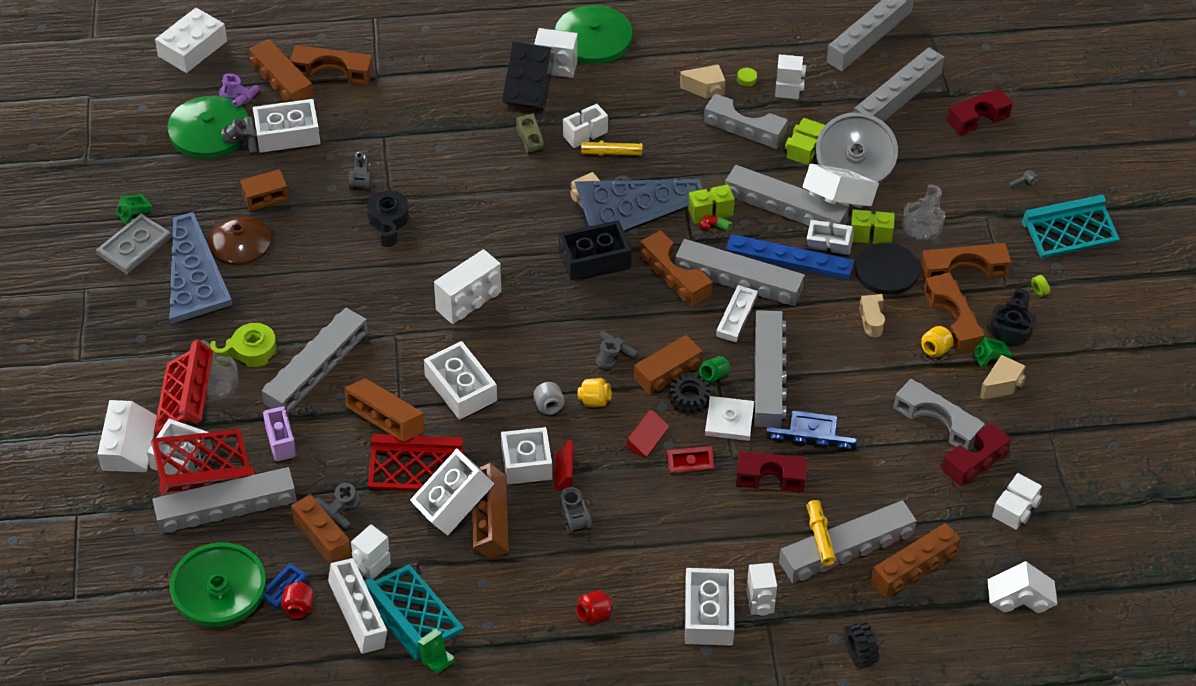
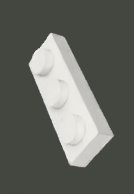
[716,285,758,342]

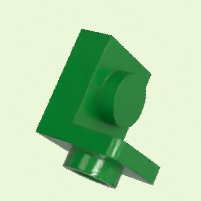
[116,194,152,224]
[973,337,1012,367]
[417,629,455,673]

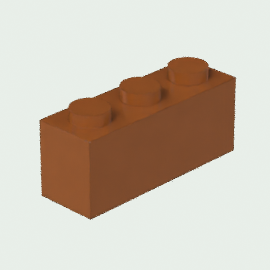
[634,335,702,395]
[291,494,351,565]

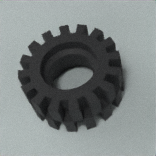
[670,373,710,416]
[844,620,880,668]

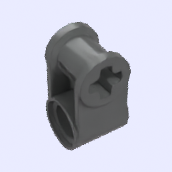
[561,487,592,534]

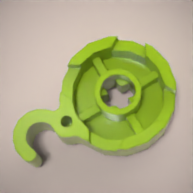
[210,323,277,367]

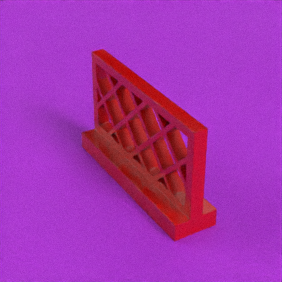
[154,340,214,436]
[151,429,255,495]
[368,434,464,491]

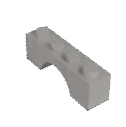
[704,94,788,149]
[893,379,985,451]

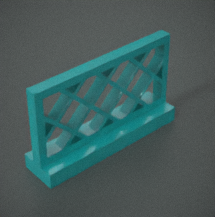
[1022,195,1120,259]
[364,564,464,661]

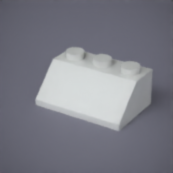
[98,400,157,472]

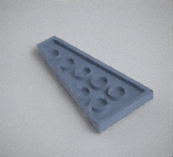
[574,179,703,230]
[169,212,232,324]

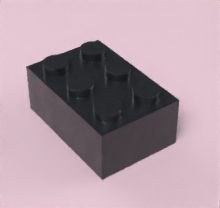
[502,41,555,110]
[558,220,632,281]

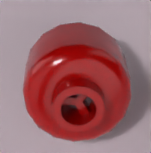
[281,582,314,619]
[576,590,613,625]

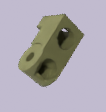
[516,113,544,153]

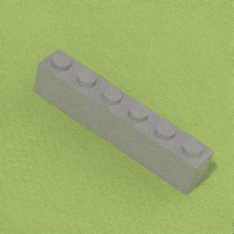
[827,0,914,71]
[854,47,944,122]
[725,165,849,235]
[675,239,805,306]
[262,308,368,414]
[754,310,787,428]
[152,467,297,534]
[779,500,917,583]

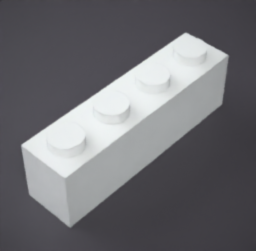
[328,558,387,654]

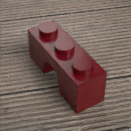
[947,88,1013,136]
[941,422,1011,487]
[736,451,807,493]

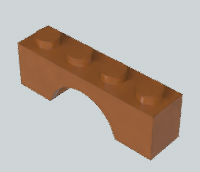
[290,45,373,85]
[639,230,712,307]
[920,243,1011,281]
[924,272,985,355]

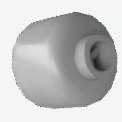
[533,382,565,415]

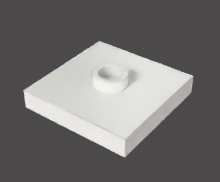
[705,396,754,441]

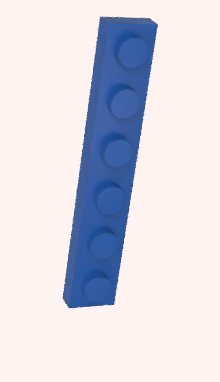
[726,234,854,281]

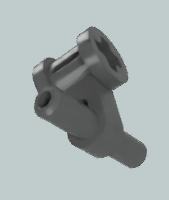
[221,116,257,155]
[349,152,372,190]
[595,331,638,369]
[315,483,360,530]

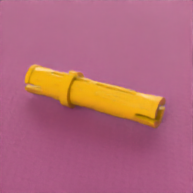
[581,141,642,157]
[806,500,836,566]

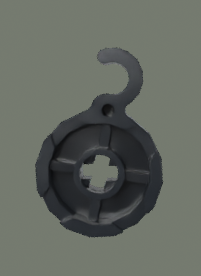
[367,190,409,247]
[990,288,1036,344]

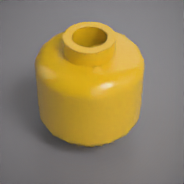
[921,326,954,358]
[578,378,612,408]

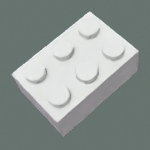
[155,8,227,73]
[253,99,320,153]
[803,164,879,208]
[434,249,501,324]
[424,341,497,420]
[410,449,495,536]
[685,568,734,645]

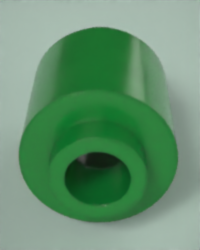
[699,356,730,382]

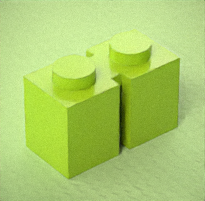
[785,118,825,165]
[688,185,735,224]
[850,209,895,244]

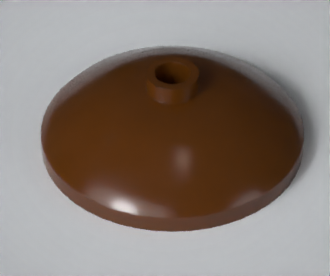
[208,216,271,265]

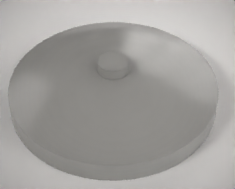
[816,113,898,184]

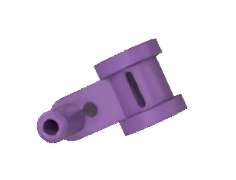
[219,74,260,108]

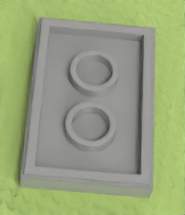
[96,214,172,274]

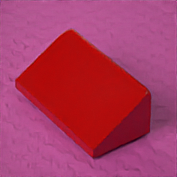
[627,410,669,458]
[554,440,573,491]
[666,446,715,473]

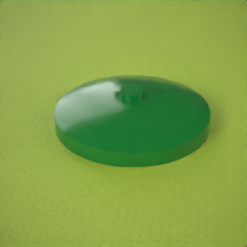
[555,5,632,64]
[168,96,248,159]
[170,542,266,627]

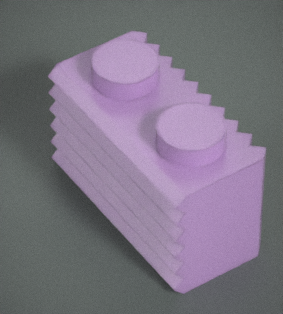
[263,406,296,461]

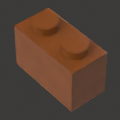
[240,169,289,211]

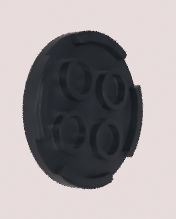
[856,243,920,295]

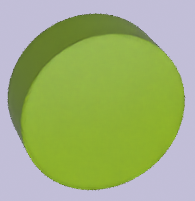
[737,68,757,86]
[1031,275,1050,297]

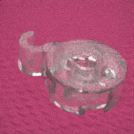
[902,185,945,240]
[199,340,239,398]

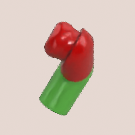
[700,216,732,231]

